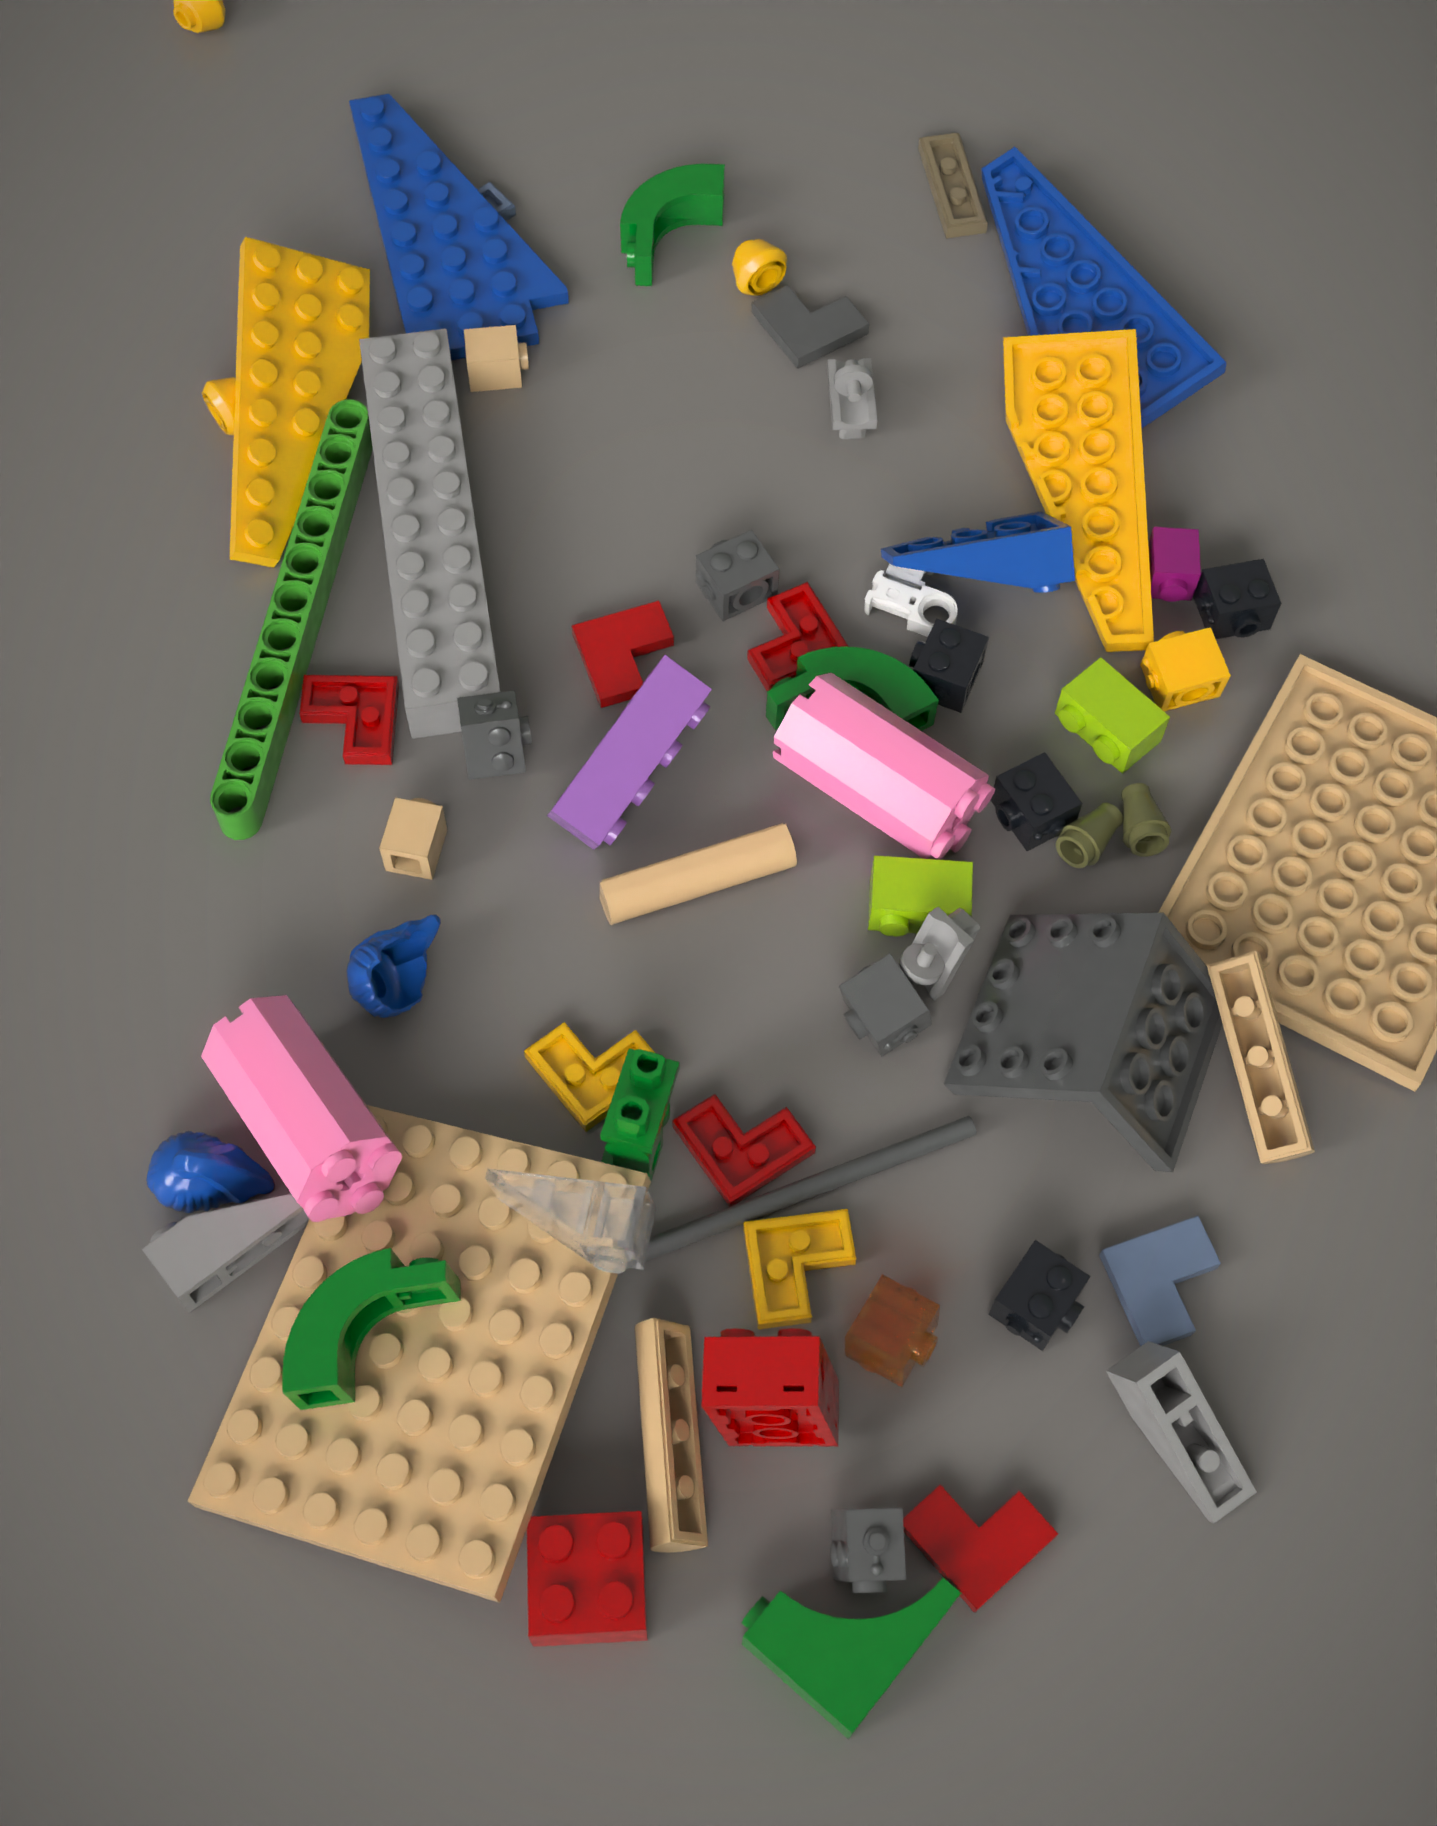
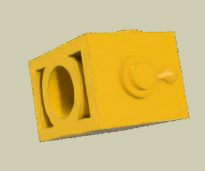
[1140,627,1231,711]

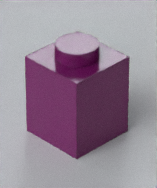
[1148,527,1201,602]

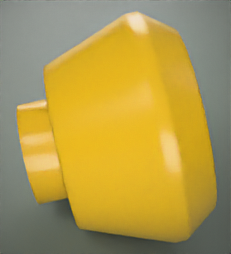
[173,0,226,33]
[732,239,787,296]
[202,377,236,435]

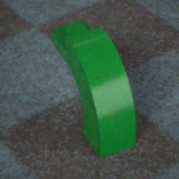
[620,164,725,286]
[766,646,939,731]
[282,1248,461,1410]

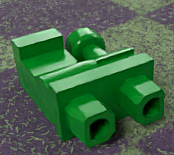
[600,1048,680,1187]

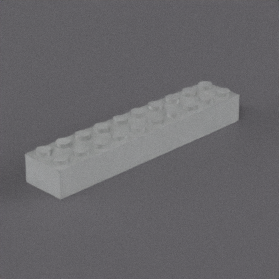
[359,328,500,739]

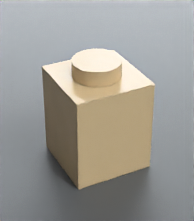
[464,325,529,392]
[379,797,447,880]

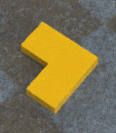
[524,1022,655,1132]
[743,1209,856,1330]

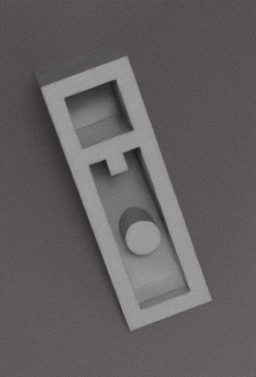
[142,1194,309,1313]
[1106,1341,1256,1524]

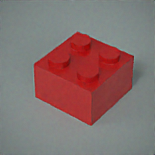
[527,1511,647,1647]

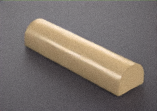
[600,823,797,925]
[1207,951,1315,1164]
[635,1318,708,1553]

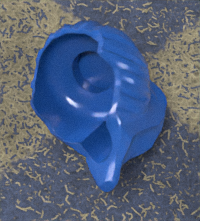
[346,914,441,1018]
[146,1131,275,1213]

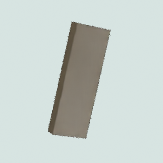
[918,133,988,238]

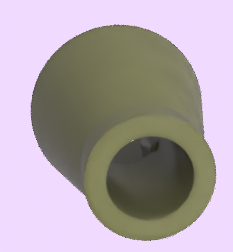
[1121,783,1171,857]
[1056,803,1123,868]

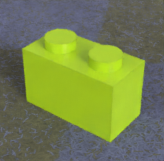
[1055,657,1170,774]
[868,855,973,937]

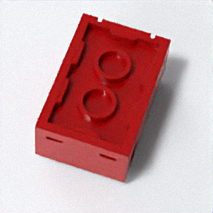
[701,1328,839,1447]

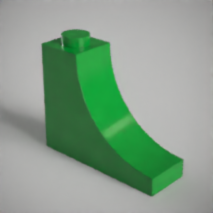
[741,1577,961,1739]

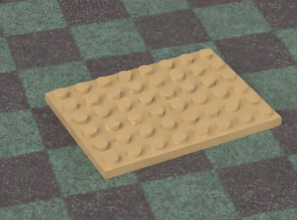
[1158,654,1437,1092]
[188,1105,651,1603]

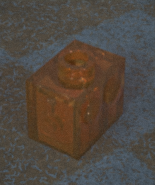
[845,1274,940,1387]

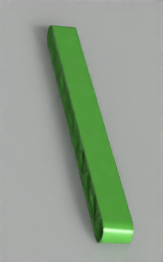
[210,399,373,840]

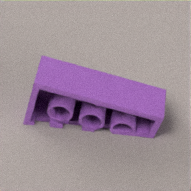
[547,655,712,850]

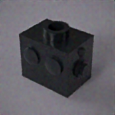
[1193,558,1282,639]
[909,618,989,713]
[990,752,1083,851]
[988,1240,1091,1351]

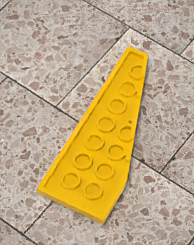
[229,237,370,568]
[1003,329,1154,652]

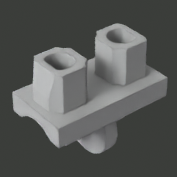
[827,358,877,439]
[899,907,981,1001]

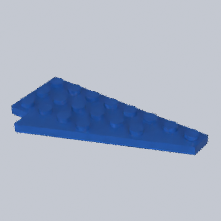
[349,94,569,361]
[982,147,1227,428]

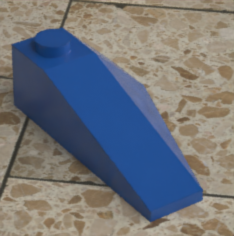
[881,512,1075,593]

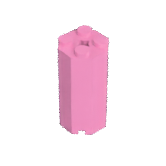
[773,673,995,860]
[201,995,403,1222]

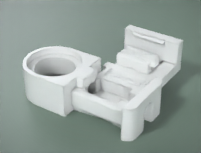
[864,564,958,637]

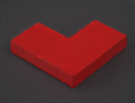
[747,582,849,691]
[572,600,674,708]
[299,675,399,765]
[672,1094,816,1207]
[903,1484,1058,1613]

